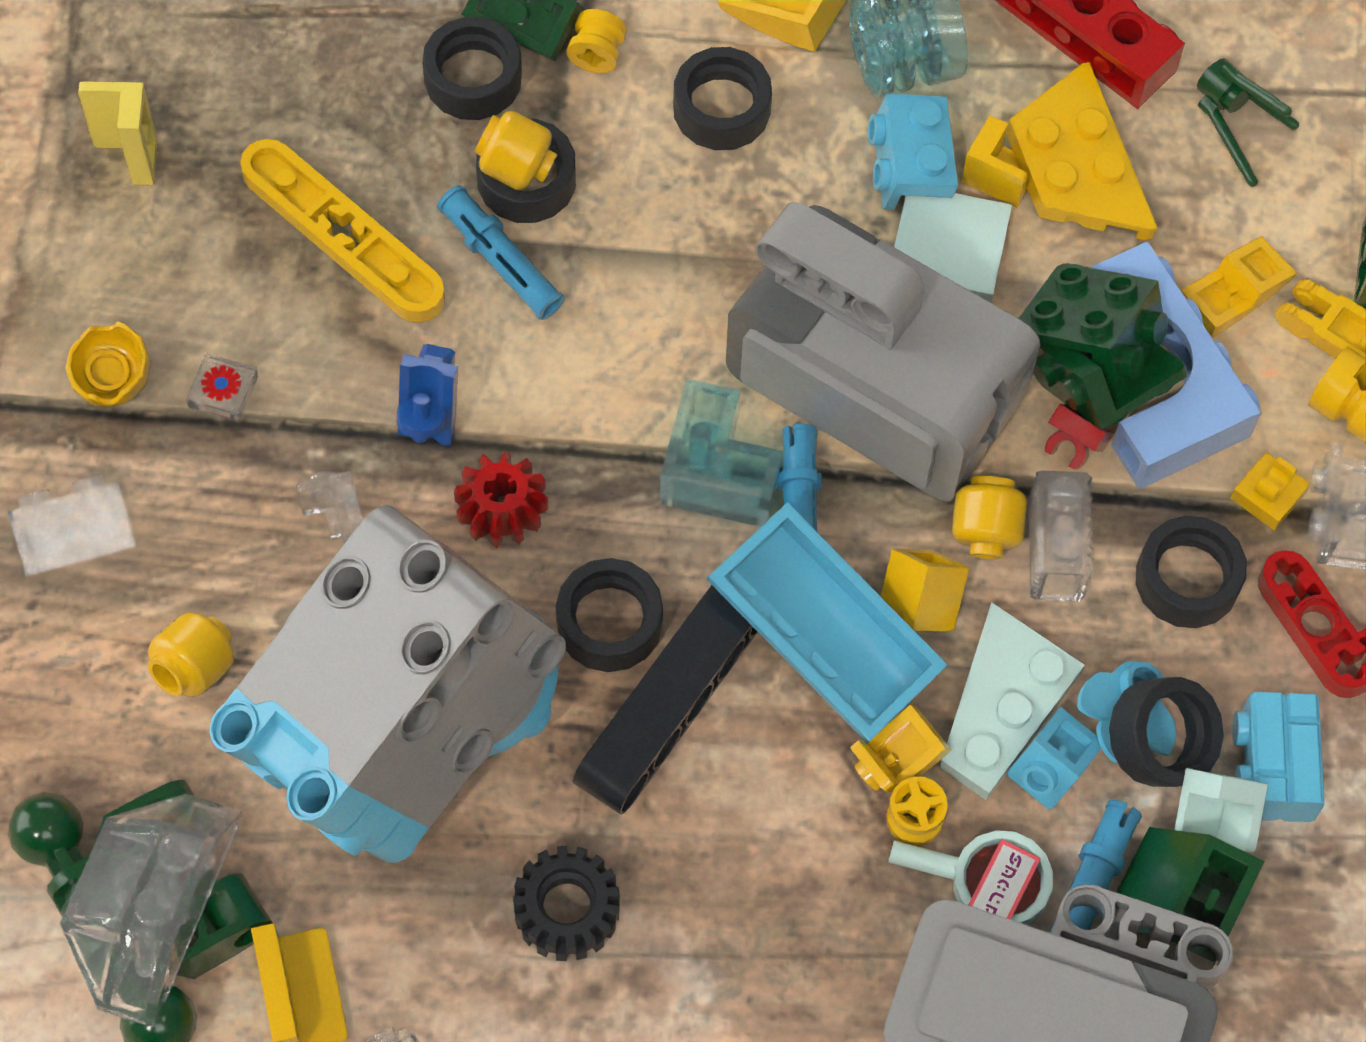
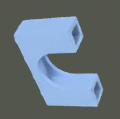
[1036,241,1261,490]

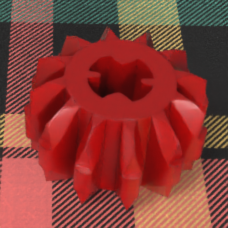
[454,450,549,549]

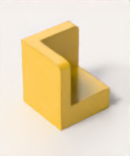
[961,115,1028,208]
[880,549,969,631]

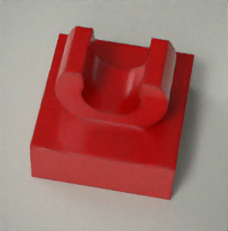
[1045,404,1114,470]

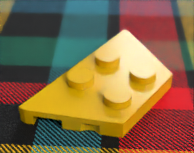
[1006,62,1158,240]

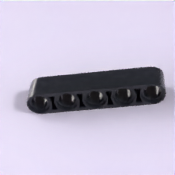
[572,585,758,815]

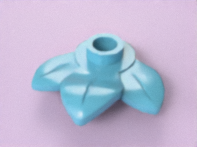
[1077,661,1176,764]

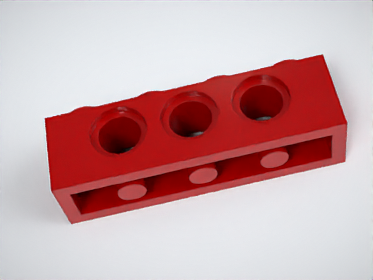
[995,0,1185,110]

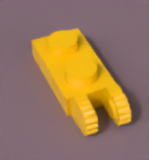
[1275,279,1366,359]

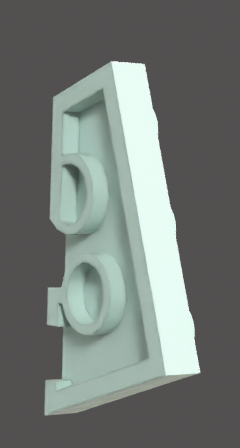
[940,602,1085,801]

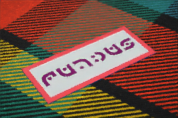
[968,839,1041,920]

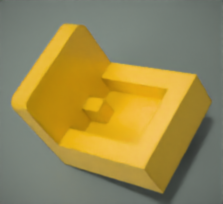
[850,704,952,793]

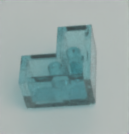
[660,378,783,527]

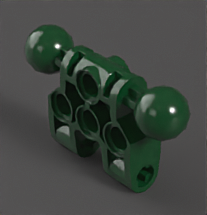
[8,780,273,1042]

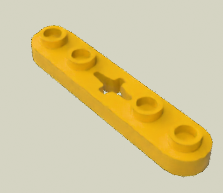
[240,139,445,323]

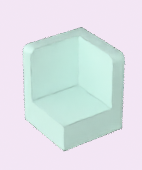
[1174,768,1268,853]

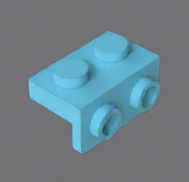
[868,93,958,210]

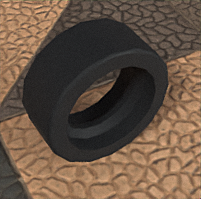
[422,17,522,120]
[673,47,772,150]
[476,118,576,223]
[1135,515,1247,628]
[555,558,663,672]
[1109,677,1224,787]

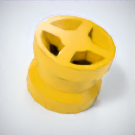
[567,9,627,73]
[886,777,948,846]

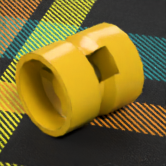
[1308,346,1366,443]

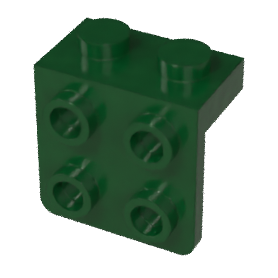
[1018,263,1168,400]
[1033,343,1188,430]

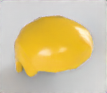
[65,321,151,407]

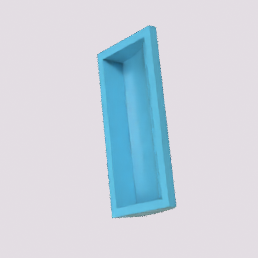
[707,502,947,744]

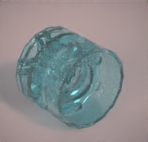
[849,0,968,99]

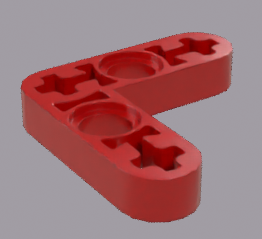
[1258,550,1366,698]

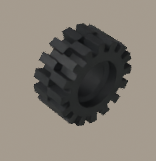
[513,845,620,962]

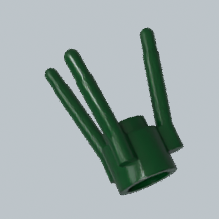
[1197,58,1299,187]

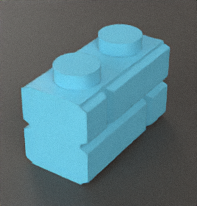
[1232,692,1325,822]

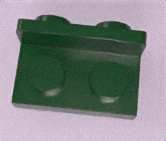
[461,0,587,61]

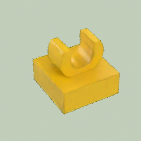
[1230,452,1311,531]

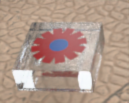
[186,353,258,422]

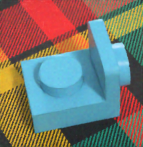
[1007,706,1101,809]

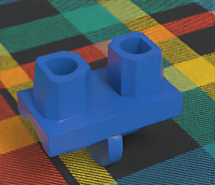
[396,344,458,447]

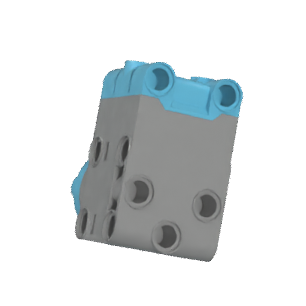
[209,505,566,863]

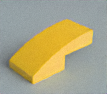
[1181,236,1297,338]

